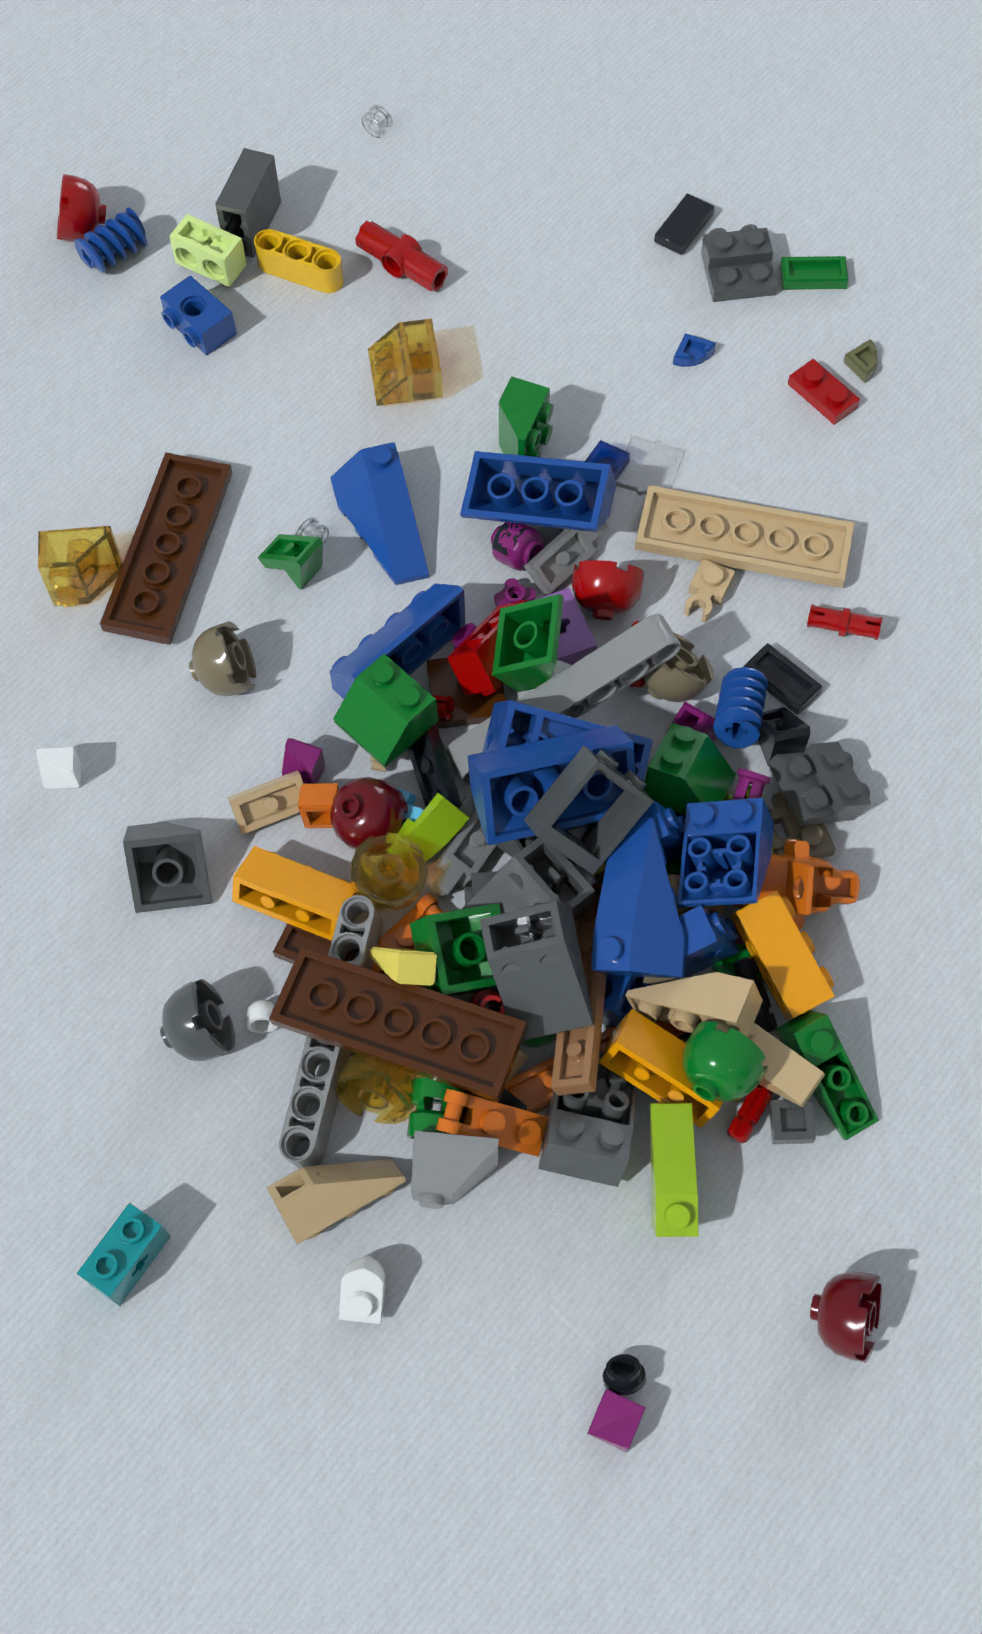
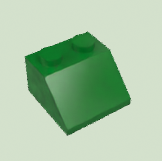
[492,594,564,692]
[333,654,439,768]
[643,723,736,816]
[410,903,501,997]

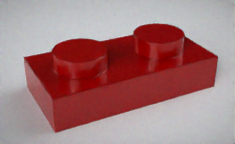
[788,359,860,425]

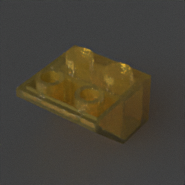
[368,318,443,406]

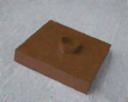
[427,658,506,729]

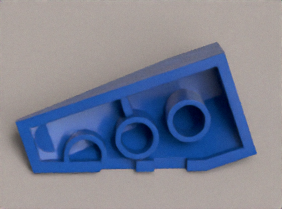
[330,442,429,585]
[591,818,687,978]

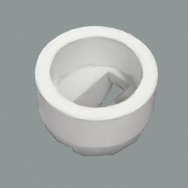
[246,1000,278,1034]

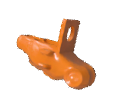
[733,839,860,930]

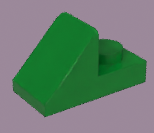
[258,534,323,589]

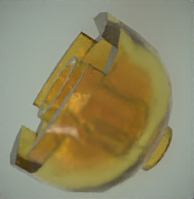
[350,833,428,912]
[335,1053,417,1124]

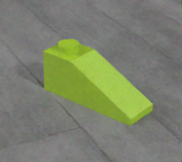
[650,1102,699,1237]

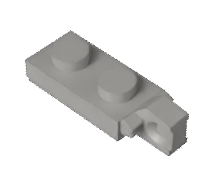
[524,522,609,594]
[430,806,497,898]

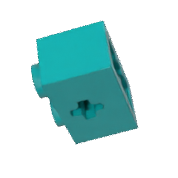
[76,1203,171,1307]

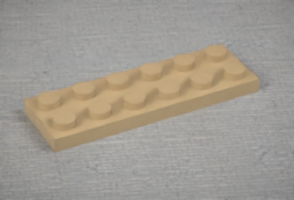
[635,485,855,588]

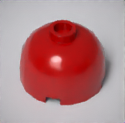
[57,174,107,242]
[572,560,644,620]

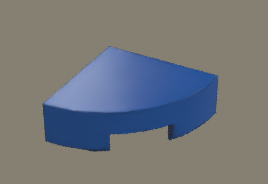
[673,333,716,367]

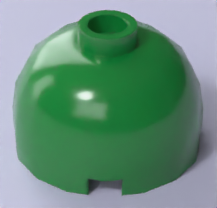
[682,1021,768,1102]

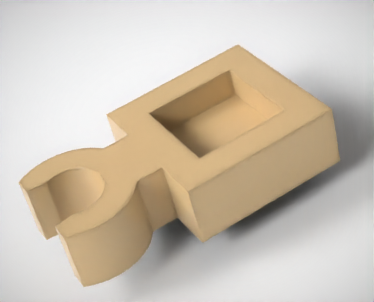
[684,559,735,622]

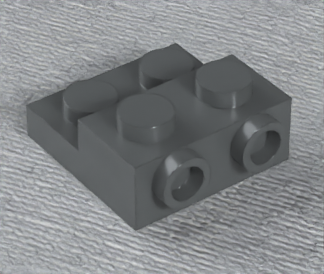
[701,224,778,302]
[768,742,871,826]

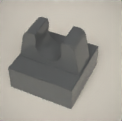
[769,1099,816,1144]

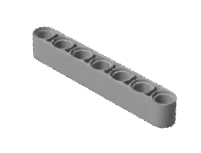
[445,614,681,784]
[279,895,383,1168]

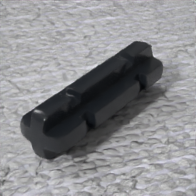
[734,957,778,1032]

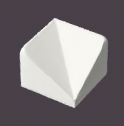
[36,746,82,789]

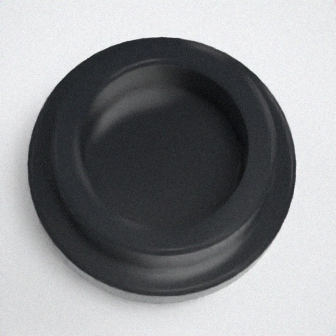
[603,1354,646,1395]

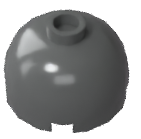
[160,979,235,1061]

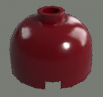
[330,777,408,853]
[810,1271,882,1363]

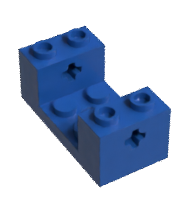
[482,700,653,781]
[641,800,740,977]

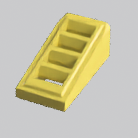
[369,947,437,986]

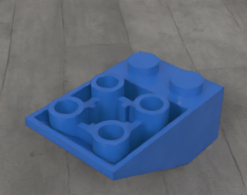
[677,798,774,907]

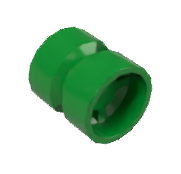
[407,1078,465,1139]

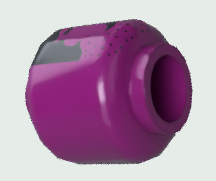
[491,522,544,571]

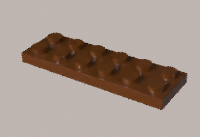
[100,452,232,645]
[269,947,528,1103]

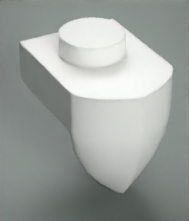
[339,1255,386,1324]

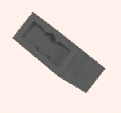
[524,746,654,875]

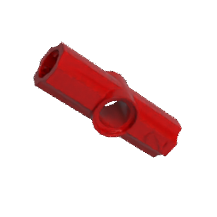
[355,221,448,292]

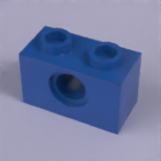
[160,275,237,356]

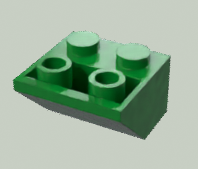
[498,376,554,457]

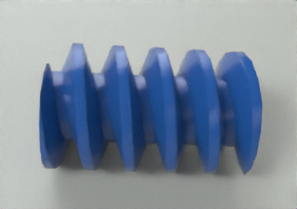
[74,207,148,273]
[713,667,768,748]

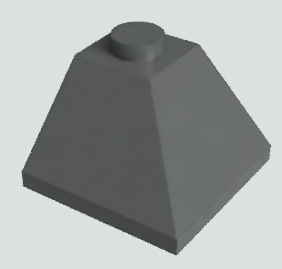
[123,822,212,913]

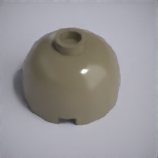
[189,621,256,697]
[642,633,714,703]

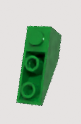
[775,1010,879,1140]

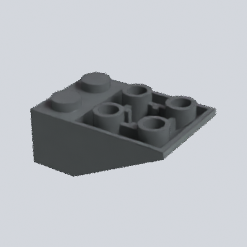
[462,838,595,922]
[480,900,595,1041]
[538,1051,638,1187]

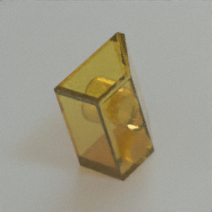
[38,525,123,607]

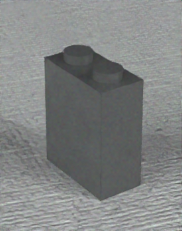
[215,148,281,258]

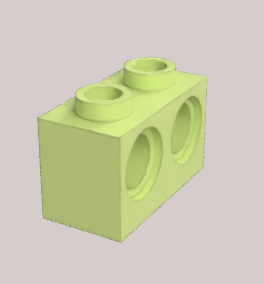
[169,214,247,287]

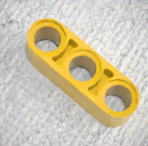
[254,229,344,294]

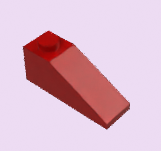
[447,599,527,696]

